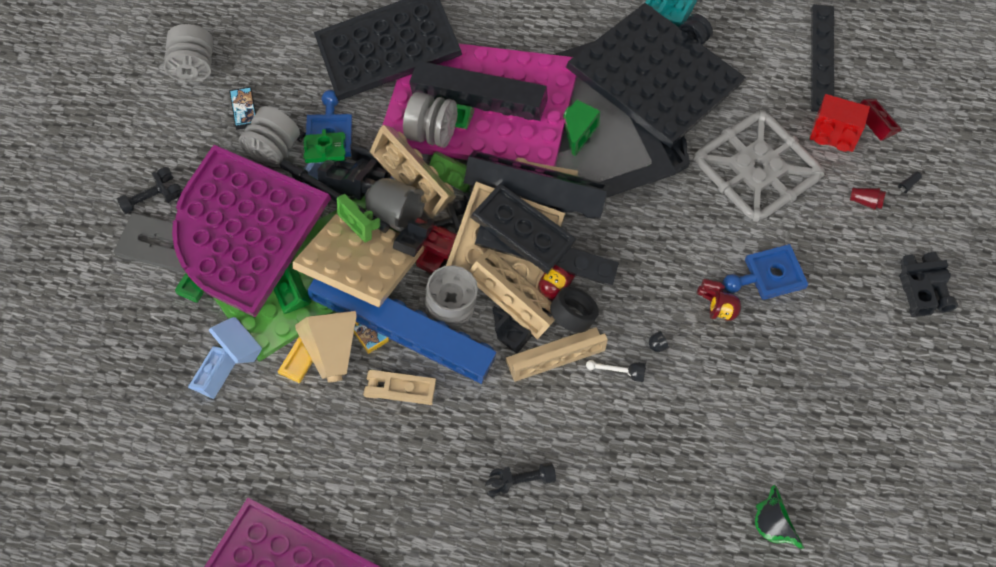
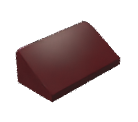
[860,99,902,141]

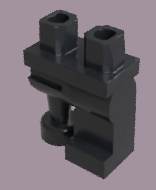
[317,158,388,200]
[899,252,958,318]

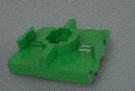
[304,129,345,163]

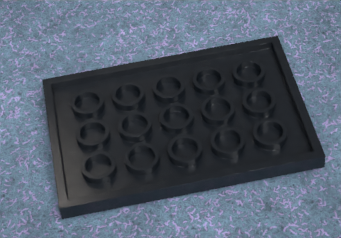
[314,0,462,101]

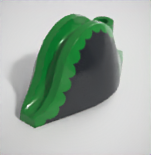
[755,485,805,549]

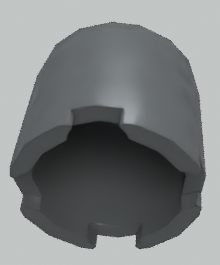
[365,178,425,232]

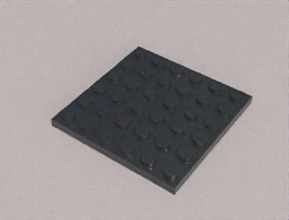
[566,3,746,148]

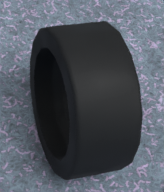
[550,287,599,333]

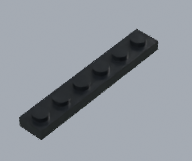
[811,4,834,112]
[474,225,619,286]

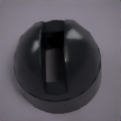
[649,331,669,352]

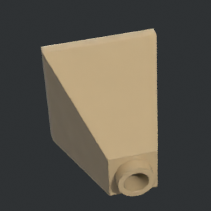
[295,311,356,383]

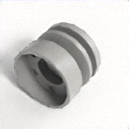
[163,24,214,82]
[403,92,457,148]
[238,106,300,167]
[424,265,478,329]

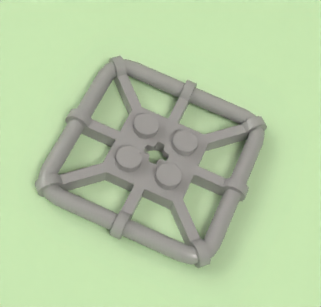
[694,110,825,222]

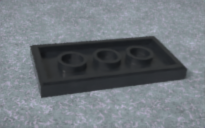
[471,183,577,275]

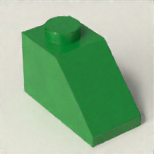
[563,100,600,156]

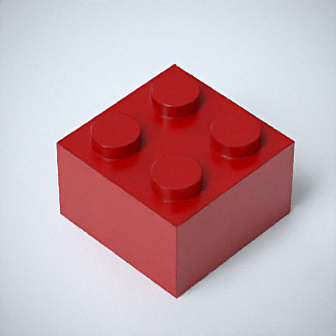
[809,94,870,152]

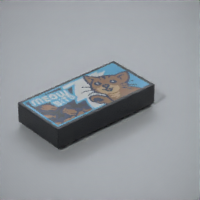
[229,87,256,130]

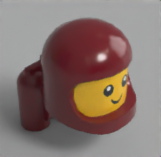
[538,265,575,300]
[697,279,741,321]

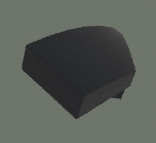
[393,219,435,257]
[492,306,532,353]

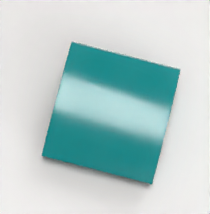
[645,0,698,27]

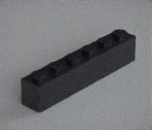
[409,61,548,121]
[464,150,610,219]

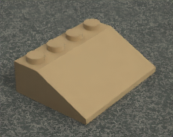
[370,125,456,219]

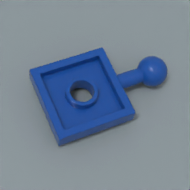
[306,90,352,157]
[723,244,808,300]

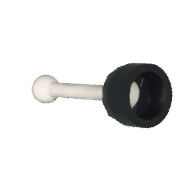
[586,360,646,382]

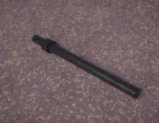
[280,160,390,233]

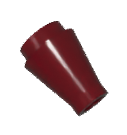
[850,187,886,210]

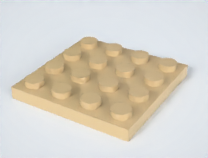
[446,182,565,299]
[293,213,424,308]

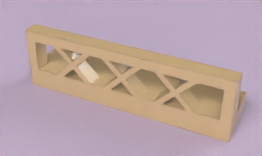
[469,248,555,340]
[506,327,608,382]

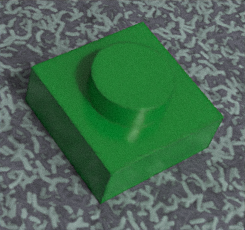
[175,273,204,303]

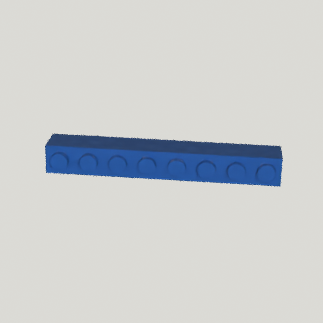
[308,278,496,384]

